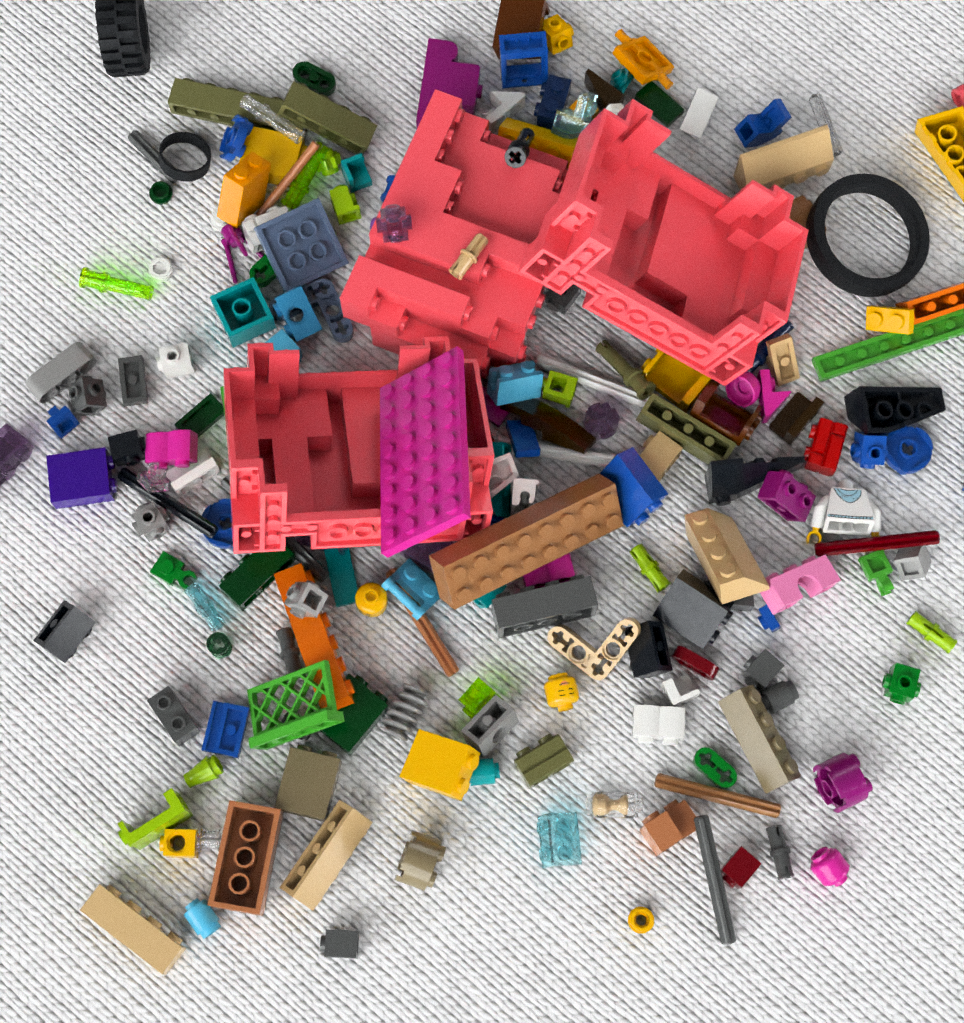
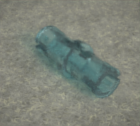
[184,583,226,632]

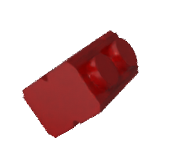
[802,418,848,477]

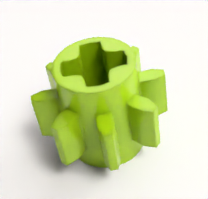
[312,147,342,176]

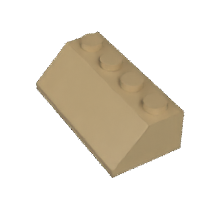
[733,125,834,190]
[684,508,770,604]

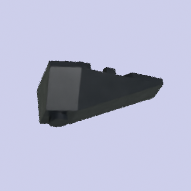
[844,386,946,434]
[704,457,805,506]

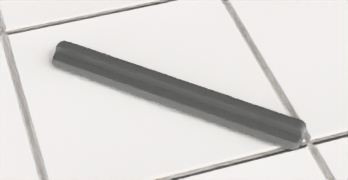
[694,815,736,945]

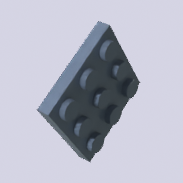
[254,198,349,292]

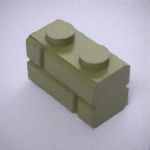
[514,733,574,789]

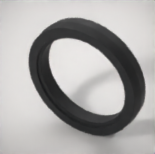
[806,173,930,297]

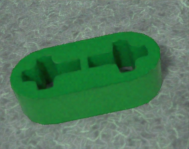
[249,254,276,288]
[693,747,737,789]

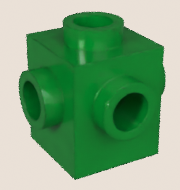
[882,662,921,705]

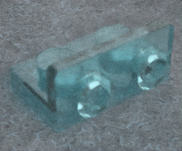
[537,812,582,868]

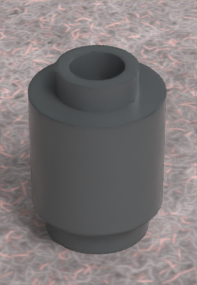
[761,680,799,714]

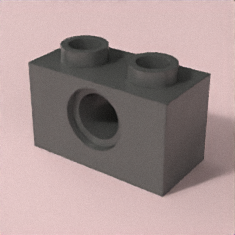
[147,686,200,747]

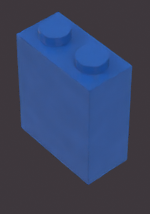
[599,447,668,528]

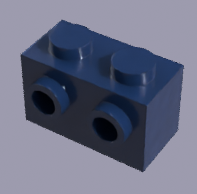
[534,74,572,132]

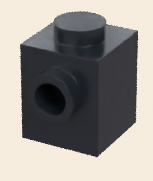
[108,430,146,467]

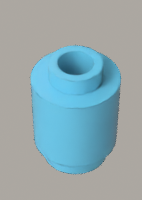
[184,898,221,939]

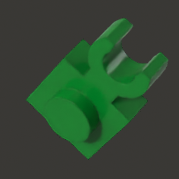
[150,551,198,591]

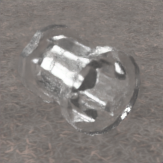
[196,828,223,852]

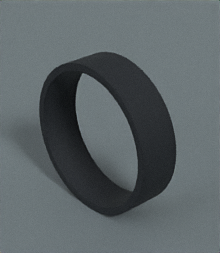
[158,132,211,182]

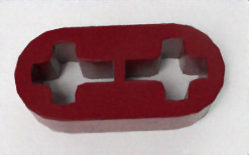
[671,645,719,681]

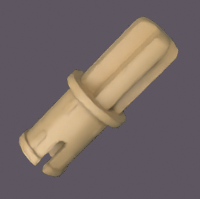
[448,233,489,280]

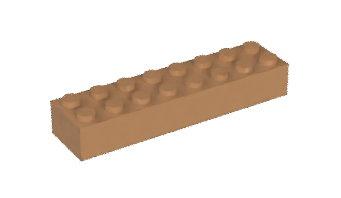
[429,474,623,610]

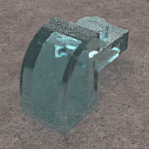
[551,92,598,139]

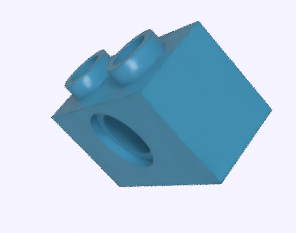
[272,285,322,342]

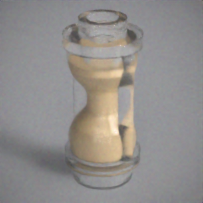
[585,792,643,818]

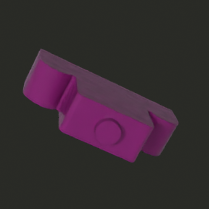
[416,38,483,128]

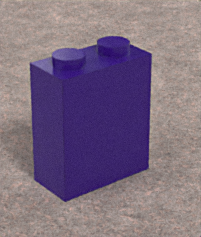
[46,447,118,509]

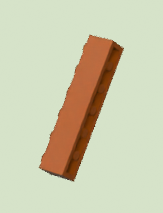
[274,563,355,710]

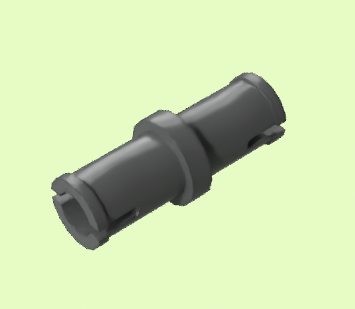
[276,627,302,679]
[766,825,794,880]

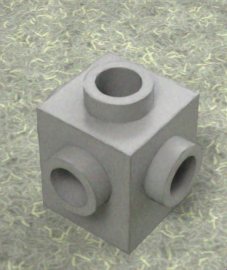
[132,502,170,542]
[284,580,329,619]

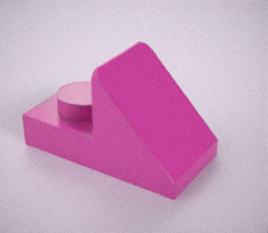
[757,369,791,423]

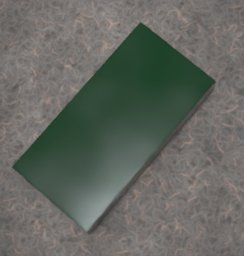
[634,81,684,128]
[174,393,224,438]

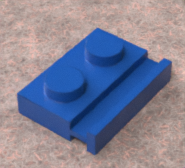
[201,700,250,759]

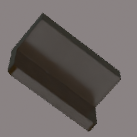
[769,392,824,445]

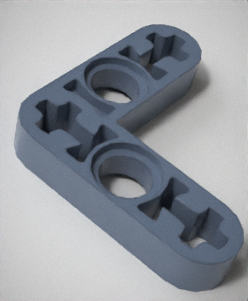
[269,278,354,343]

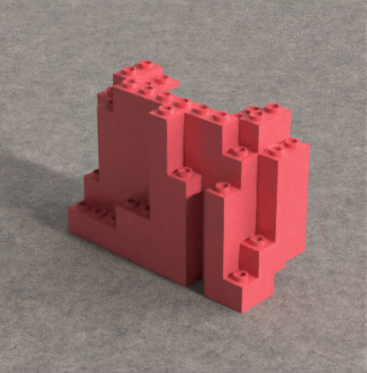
[340,89,568,380]
[519,99,809,386]
[224,336,495,554]

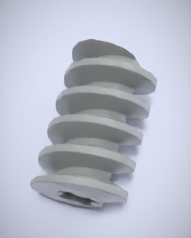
[378,683,429,741]

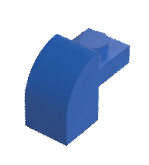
[734,99,792,148]

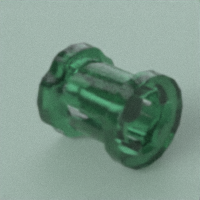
[206,632,232,659]

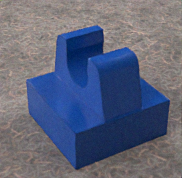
[46,406,80,439]

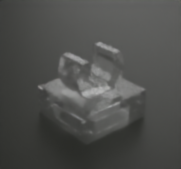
[136,462,171,493]

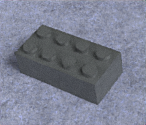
[491,575,598,639]

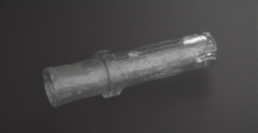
[240,94,305,144]

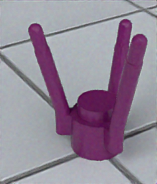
[221,224,264,284]

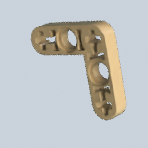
[547,617,641,680]

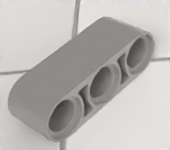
[25,342,96,403]

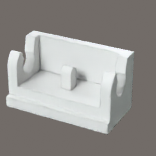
[510,478,539,516]

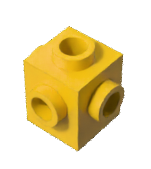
[542,14,574,55]

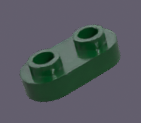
[293,61,336,96]

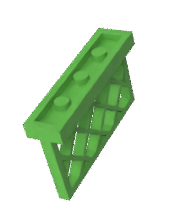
[247,660,345,750]

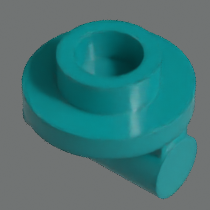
[610,68,634,94]

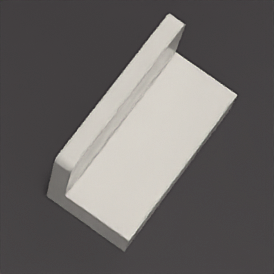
[164,448,221,498]

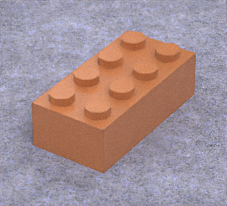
[207,800,284,916]

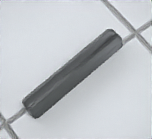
[128,130,178,183]

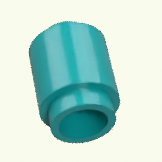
[469,758,500,786]

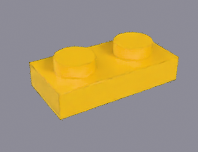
[866,305,914,335]

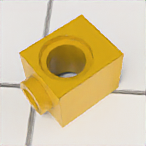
[159,829,200,858]

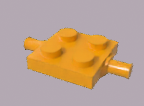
[612,29,674,90]

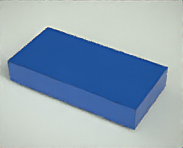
[506,420,541,458]

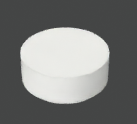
[148,257,173,282]

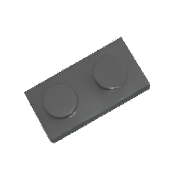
[118,355,149,407]

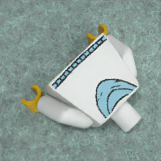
[806,480,881,544]

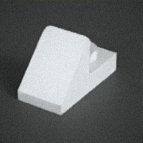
[485,91,526,133]

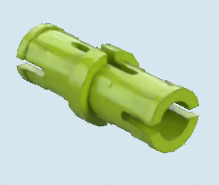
[629,543,671,593]
[906,611,958,653]

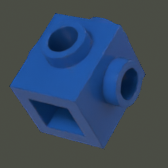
[850,431,888,469]

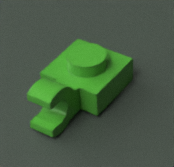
[858,550,894,596]

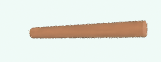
[256,141,320,216]

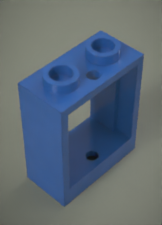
[499,31,548,89]

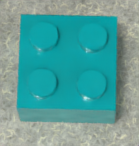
[210,277,276,348]

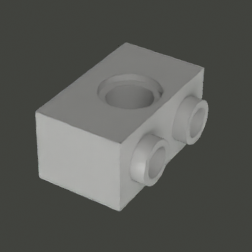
[461,694,519,758]

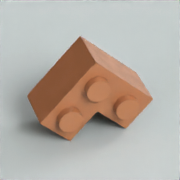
[640,800,696,857]

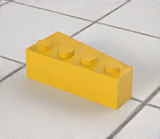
[914,106,964,202]

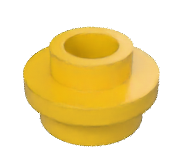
[628,907,654,934]

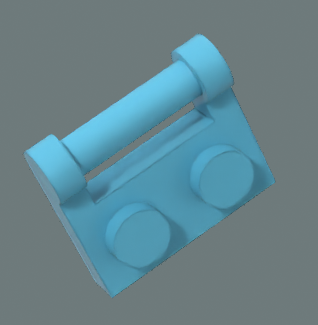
[381,558,440,621]

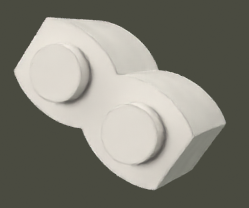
[632,705,685,745]

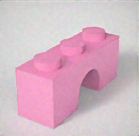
[760,555,841,615]

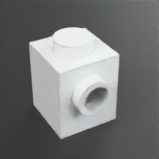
[156,343,195,379]

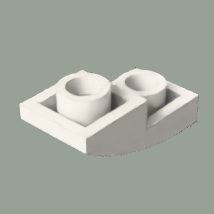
[679,87,718,139]

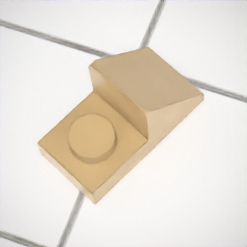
[766,333,800,387]

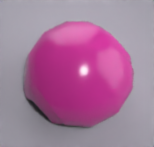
[725,371,761,408]

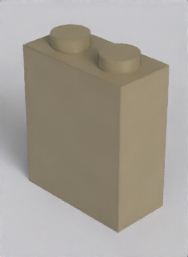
[274,745,342,822]

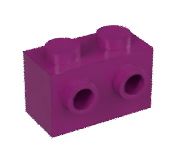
[757,470,816,522]

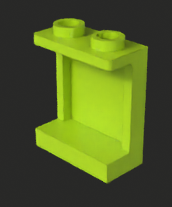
[118,788,193,850]

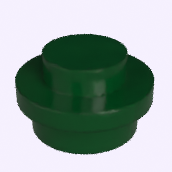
[149,181,173,205]

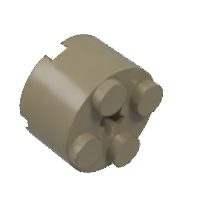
[394,830,446,891]

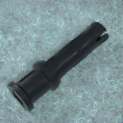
[504,128,535,168]

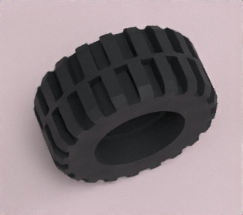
[95,0,151,77]

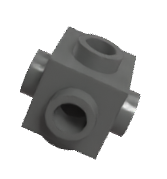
[69,376,107,416]

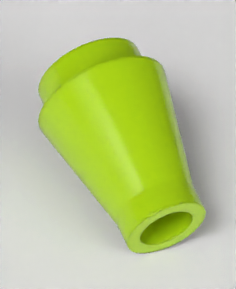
[183,755,224,788]

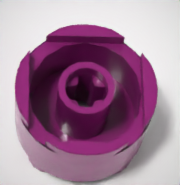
[813,752,873,813]

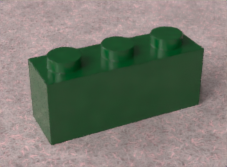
[219,547,296,612]

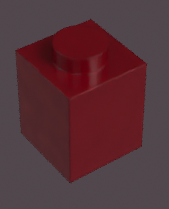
[721,846,762,889]

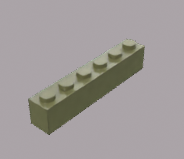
[168,78,308,141]

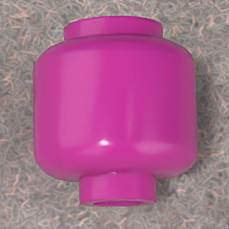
[810,847,850,887]

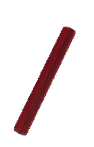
[814,530,940,557]

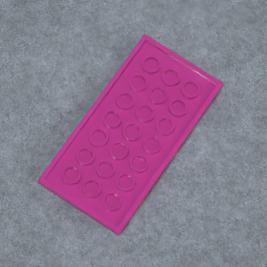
[380,346,471,558]

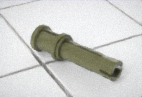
[595,340,656,400]

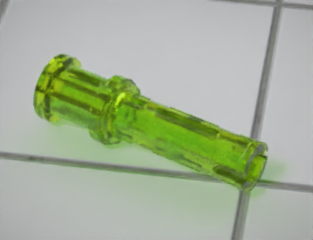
[280,141,330,209]
[79,267,154,301]

